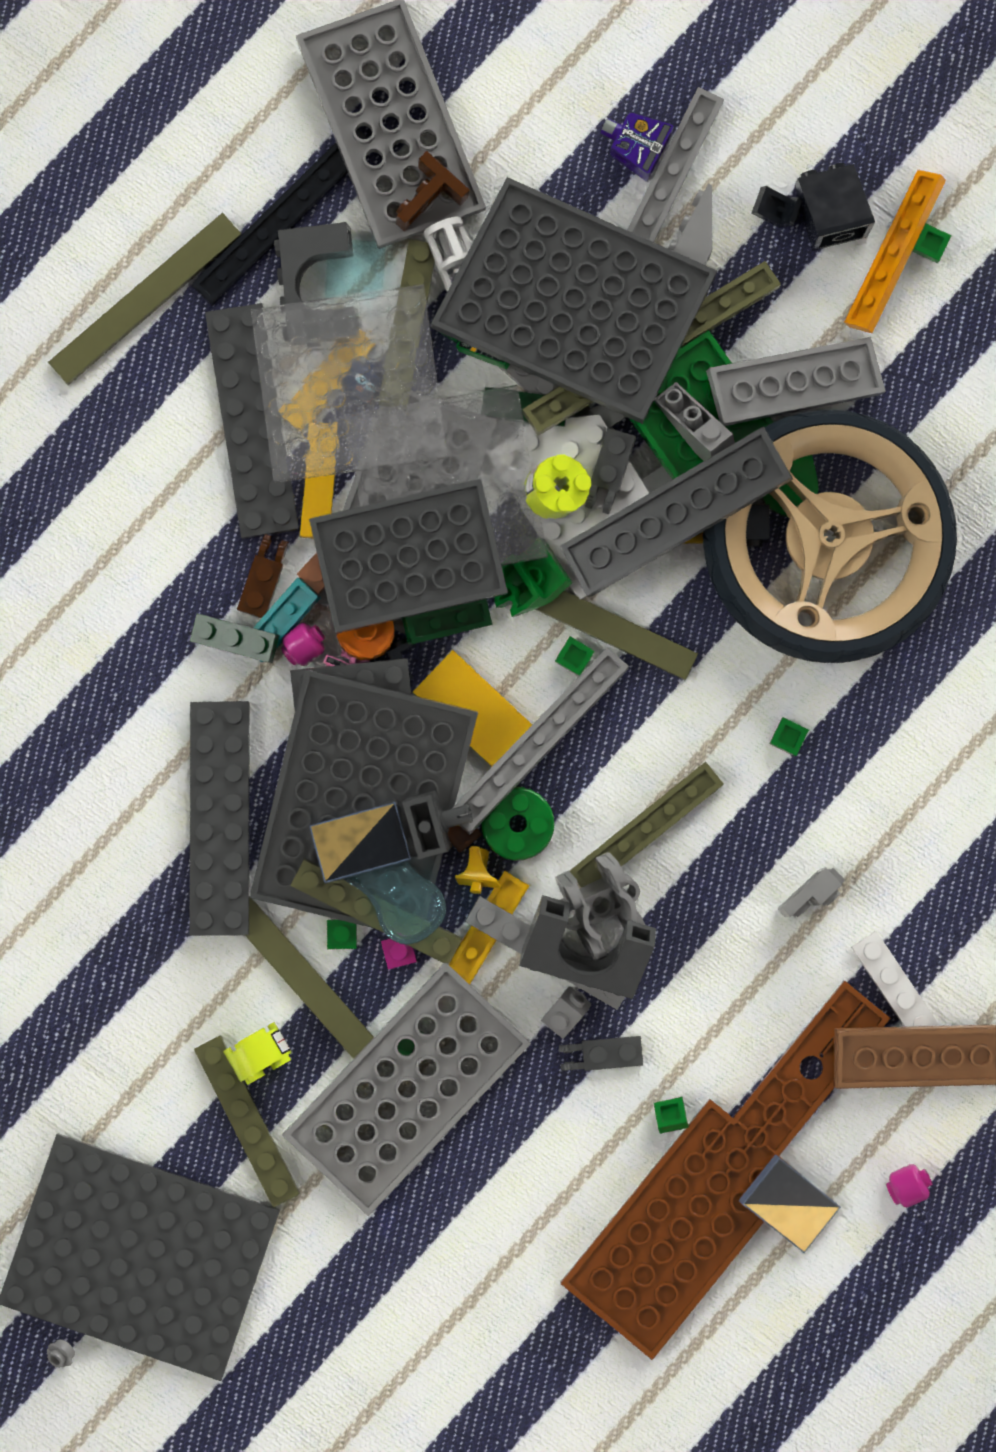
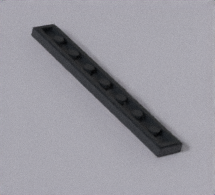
[191,129,368,306]

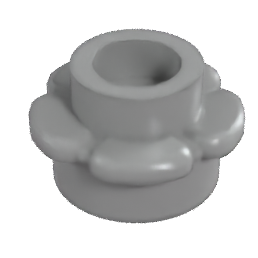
[47,1340,75,1368]

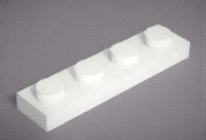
[851,931,940,1027]

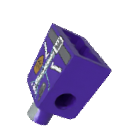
[600,113,674,182]

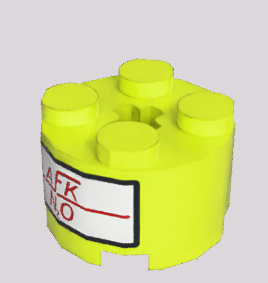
[524,454,592,519]
[223,1022,292,1085]

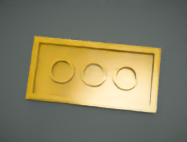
[413,650,532,767]

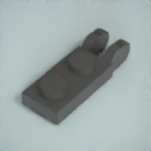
[585,428,636,514]
[559,1036,643,1071]

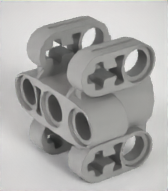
[555,852,645,961]

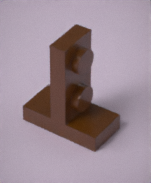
[396,151,470,232]

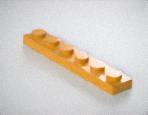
[844,170,946,333]

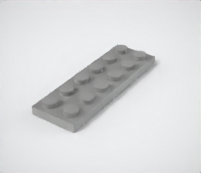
[706,337,886,426]

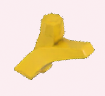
[455,846,500,894]

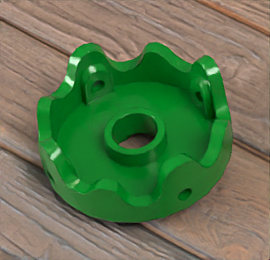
[482,787,554,861]

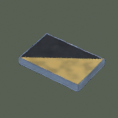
[309,802,411,884]
[739,1154,841,1253]

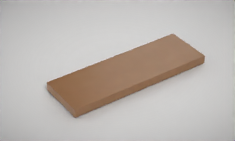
[834,1025,996,1089]

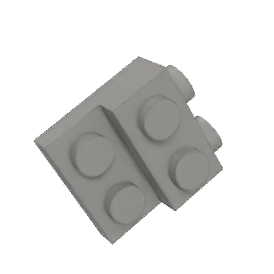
[777,867,845,917]

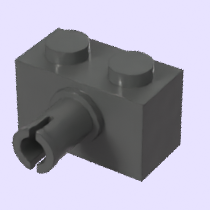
[402,790,473,860]

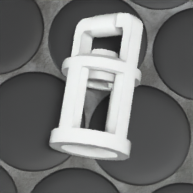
[424,217,471,292]

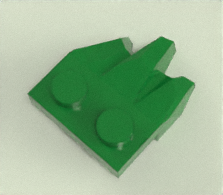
[494,538,573,617]

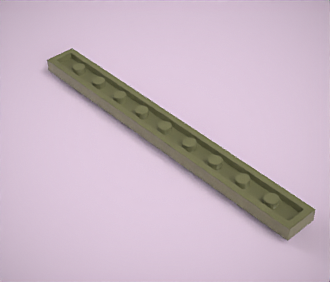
[522,261,781,436]

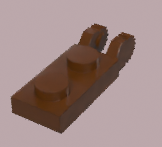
[237,534,289,618]

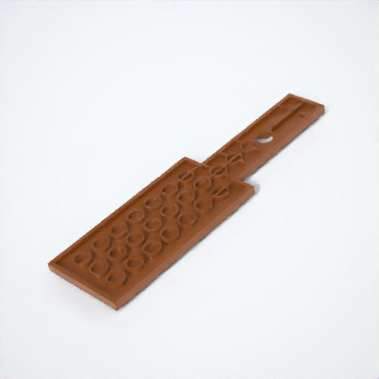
[560,980,890,1360]

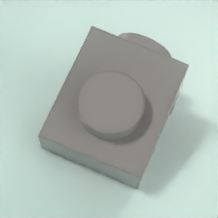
[541,986,591,1039]

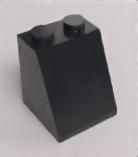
[795,163,875,251]

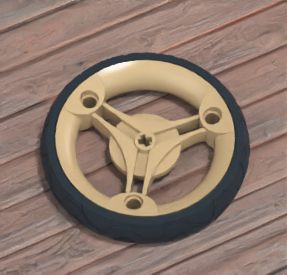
[703,410,957,663]

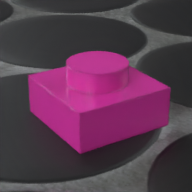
[381,938,417,969]

